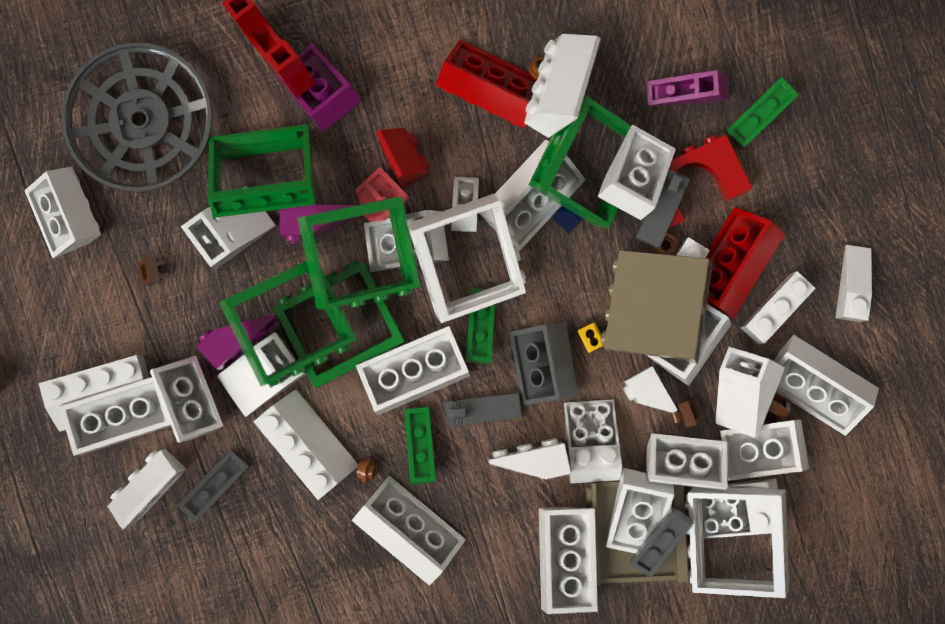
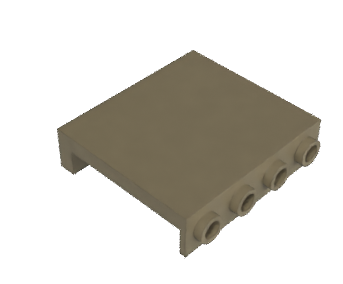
[601,250,713,364]
[586,481,688,586]

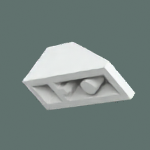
[835,245,872,322]

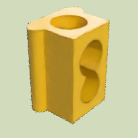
[578,322,603,353]

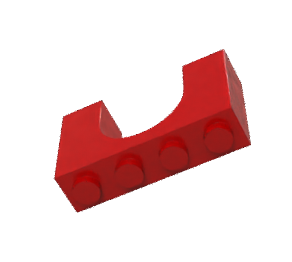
[222,0,316,99]
[668,134,752,229]

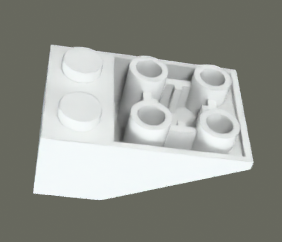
[181,186,276,270]
[217,332,307,417]
[716,347,785,439]
[564,399,622,483]
[488,438,571,479]
[702,478,778,539]

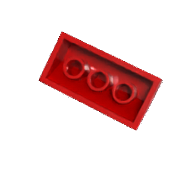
[435,39,537,129]
[705,207,785,319]

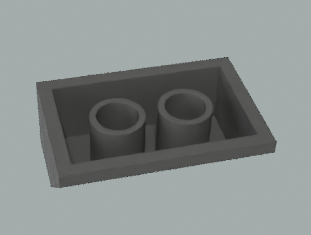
[509,322,579,406]

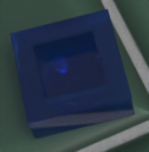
[551,206,583,234]

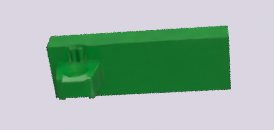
[726,77,799,148]
[466,288,495,364]
[404,407,436,485]

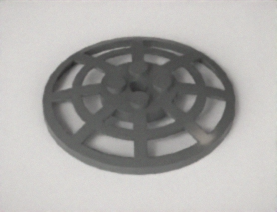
[61,42,213,192]

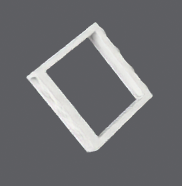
[407,194,526,323]
[685,487,789,598]

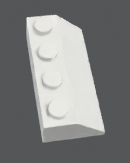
[524,34,601,138]
[479,140,586,251]
[356,326,470,415]
[774,335,879,436]
[38,355,150,432]
[59,377,171,455]
[253,389,358,500]
[352,476,466,586]
[539,507,598,614]

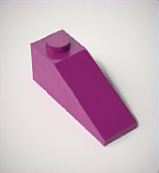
[647,70,729,106]

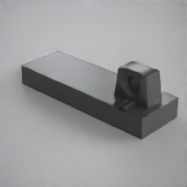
[636,170,690,248]
[444,393,522,427]
[177,450,249,524]
[630,507,693,577]

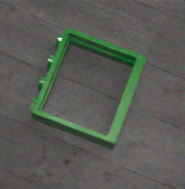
[528,95,631,229]
[208,124,315,218]
[297,196,420,313]
[219,261,357,388]
[274,261,406,388]

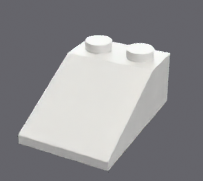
[598,125,675,220]
[364,210,449,272]
[720,419,809,481]
[606,468,674,553]

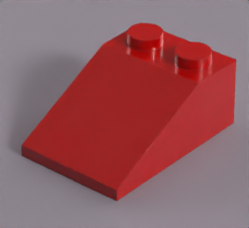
[375,128,430,189]

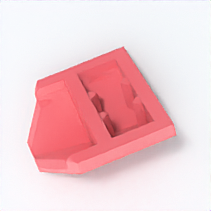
[356,167,410,222]

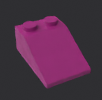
[275,43,361,132]
[280,205,361,245]
[196,314,280,370]

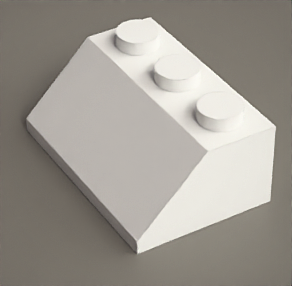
[24,166,101,258]
[647,304,731,386]
[150,356,223,443]
[646,433,727,490]
[108,449,187,529]

